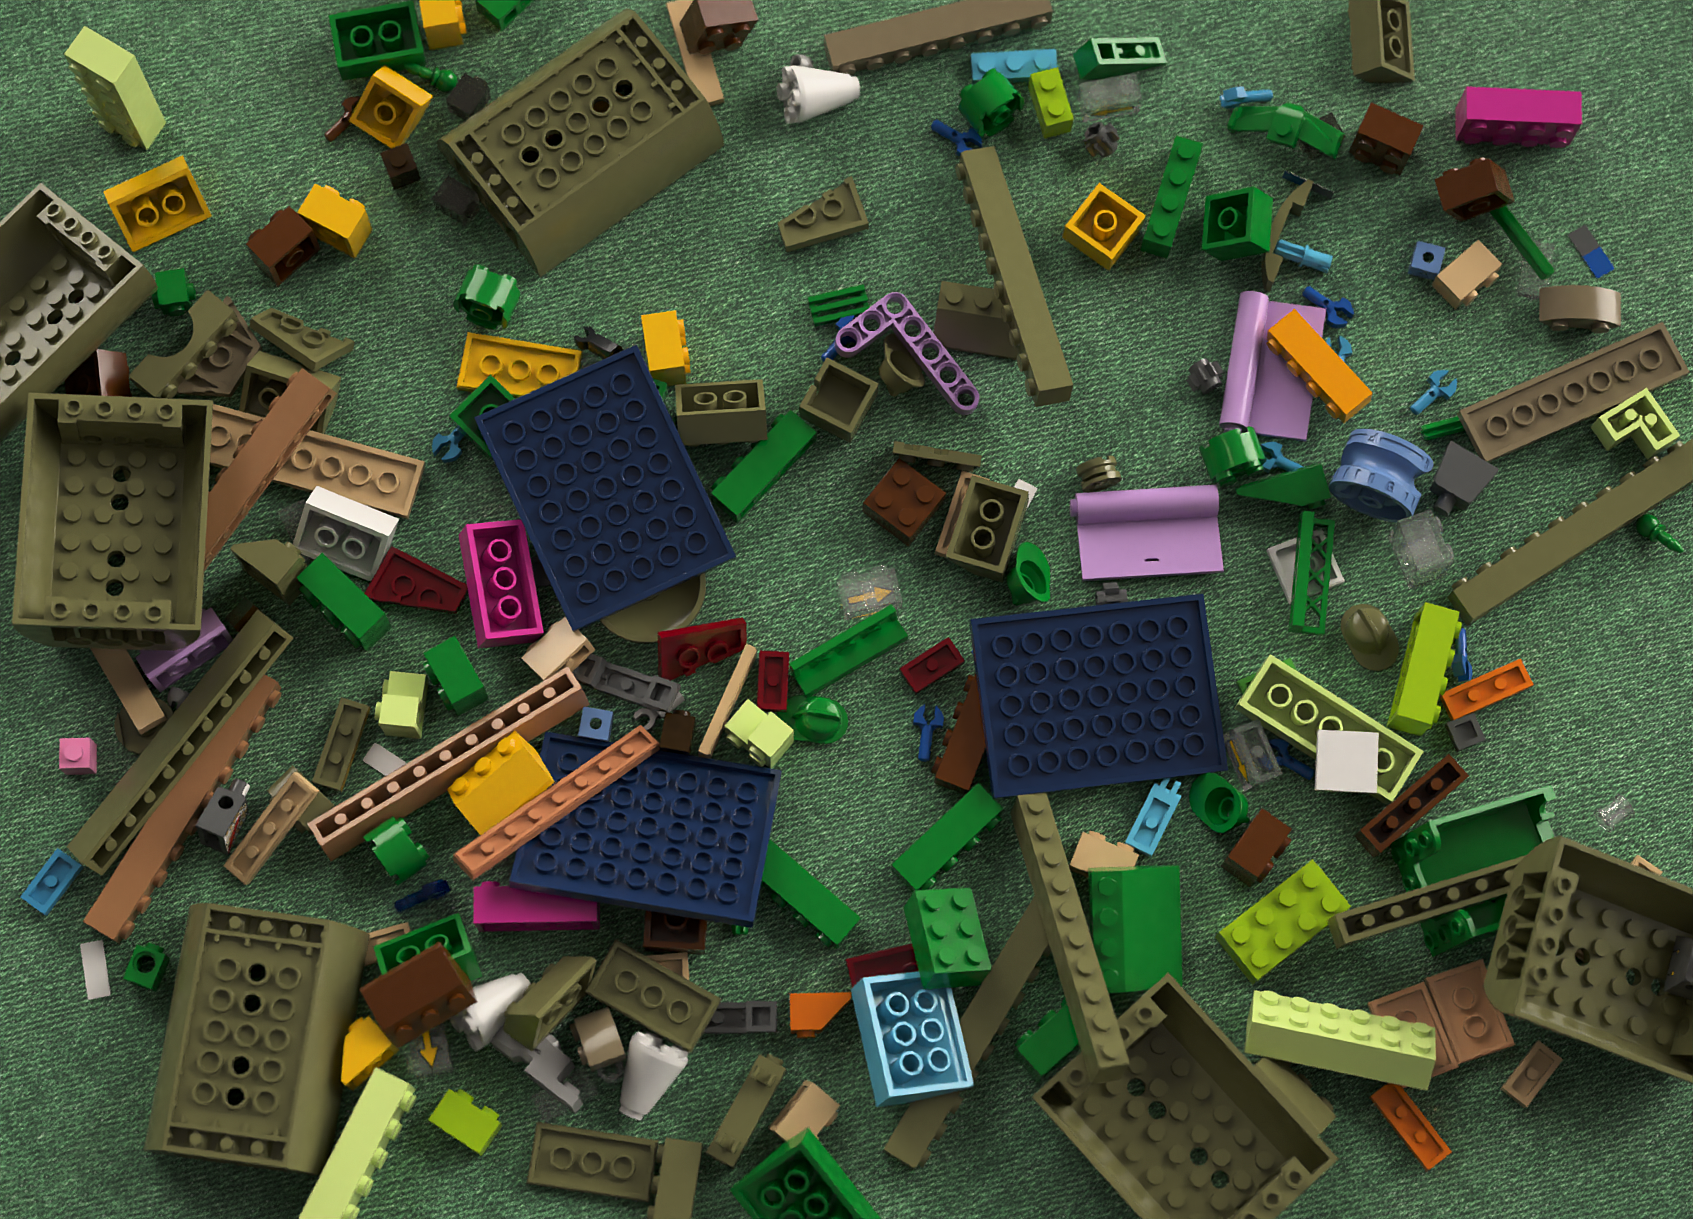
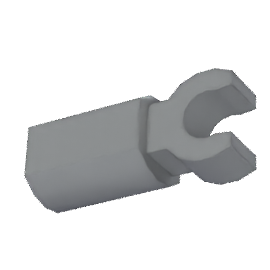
[633,692,685,732]

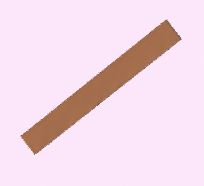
[453,725,660,880]

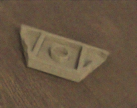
[176,296,263,397]

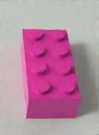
[1456,87,1582,148]
[458,519,544,649]
[474,881,600,932]

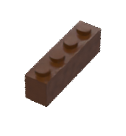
[931,673,986,795]
[1354,754,1469,858]

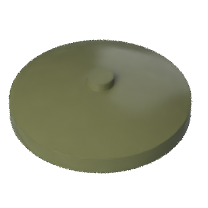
[600,573,706,644]

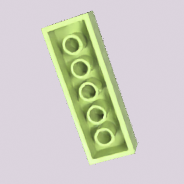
[64,26,166,150]
[1234,654,1424,805]
[1245,990,1436,1091]
[299,1067,417,1219]

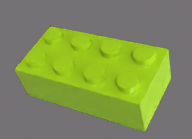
[1386,602,1462,736]
[1215,859,1351,985]

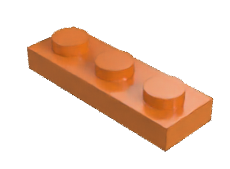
[1440,658,1534,721]
[1369,1083,1452,1171]

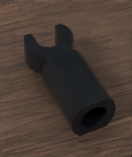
[574,326,623,359]

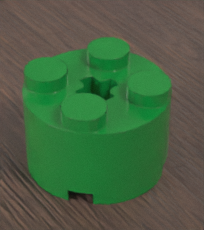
[958,68,1025,138]
[453,264,521,330]
[1199,426,1266,487]
[363,816,430,886]

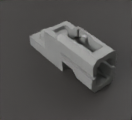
[491,1026,583,1114]

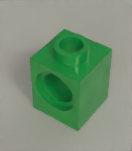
[123,942,170,993]

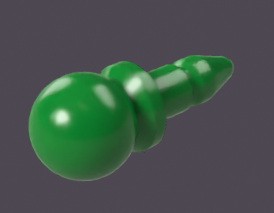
[404,63,457,92]
[1636,514,1683,553]

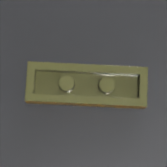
[312,697,371,792]

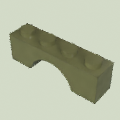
[129,290,238,399]

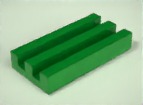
[808,284,870,327]

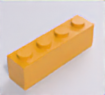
[1266,309,1373,423]

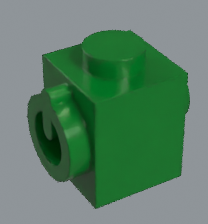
[152,268,196,316]

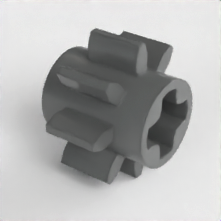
[1083,122,1120,157]
[1186,358,1224,394]
[1095,582,1128,605]

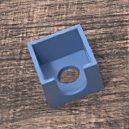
[1408,241,1446,280]
[578,707,614,742]

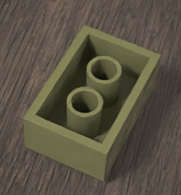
[675,379,767,447]

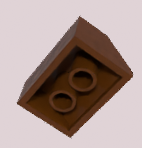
[65,349,132,397]
[360,942,477,1049]

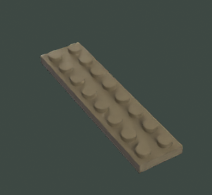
[1457,322,1690,463]

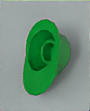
[1006,542,1050,606]
[777,695,848,744]
[1189,773,1250,833]

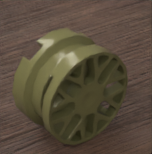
[1076,456,1122,492]

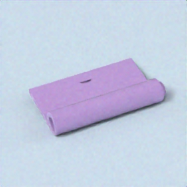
[1219,291,1326,441]
[1070,485,1224,581]

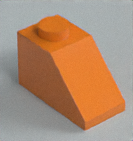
[790,992,851,1039]

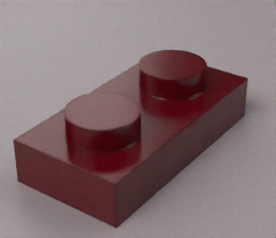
[899,637,965,695]
[757,650,789,712]

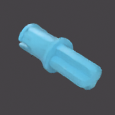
[1274,240,1333,273]

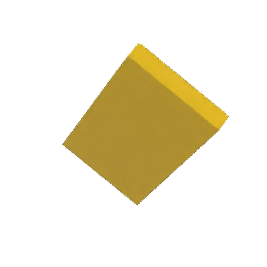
[457,332,583,399]

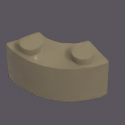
[1539,285,1621,333]
[570,1006,627,1071]

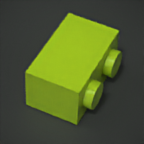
[1028,67,1074,139]
[428,1088,503,1156]

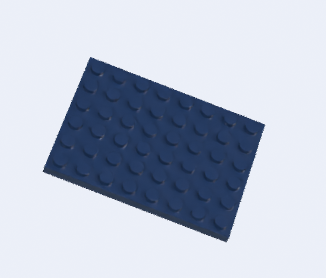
[474,345,736,632]
[969,594,1228,799]
[509,732,782,928]

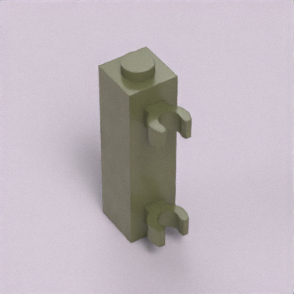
[706,1053,786,1170]

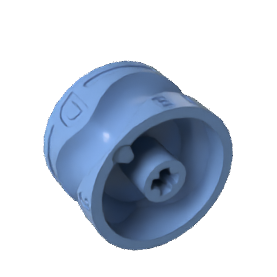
[1329,429,1434,523]

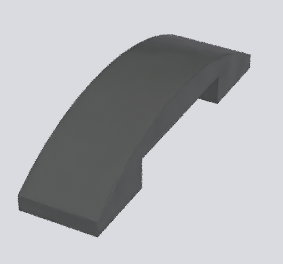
[572,654,681,713]
[703,1001,777,1034]

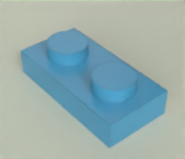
[20,848,84,916]

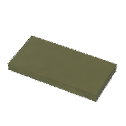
[585,939,722,1053]
[527,1122,659,1203]

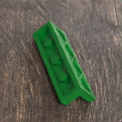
[1288,511,1335,636]
[789,604,908,699]

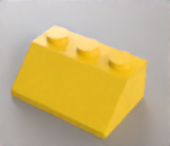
[103,155,212,252]
[447,730,554,836]

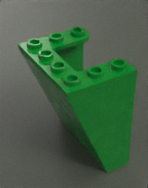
[1390,785,1557,957]

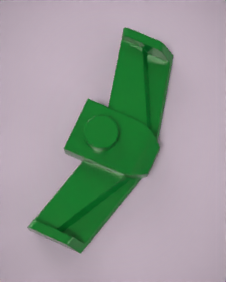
[1227,103,1345,160]

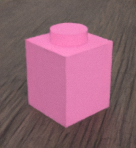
[59,738,97,775]

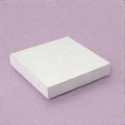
[1266,528,1345,604]
[1315,729,1379,794]

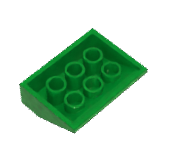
[1088,865,1183,993]
[730,1127,881,1219]

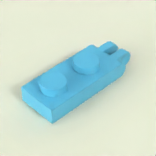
[1125,778,1181,858]

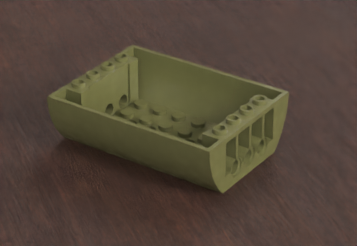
[437,8,724,277]
[0,183,158,443]
[12,393,213,651]
[1483,836,1693,1085]
[143,903,370,1177]
[1032,973,1338,1219]

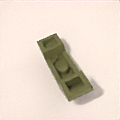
[1261,179,1314,292]

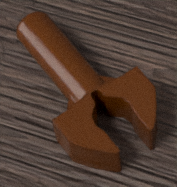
[324,96,361,142]

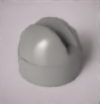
[790,54,814,68]
[167,686,190,709]

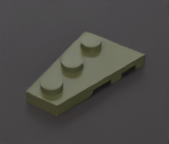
[778,175,869,252]
[249,308,355,372]
[893,441,982,472]

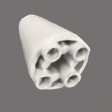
[777,66,860,124]
[450,972,530,1052]
[619,1031,689,1120]

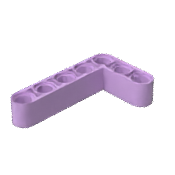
[835,292,979,415]

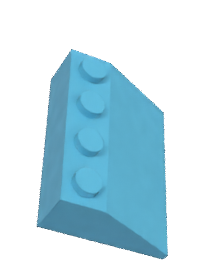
[851,972,974,1107]

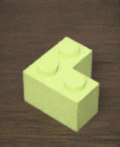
[1591,388,1680,460]
[375,671,429,739]
[725,699,794,769]

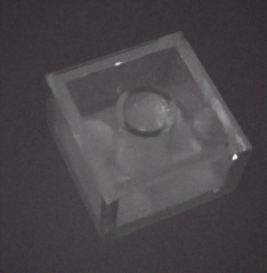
[1388,509,1454,589]

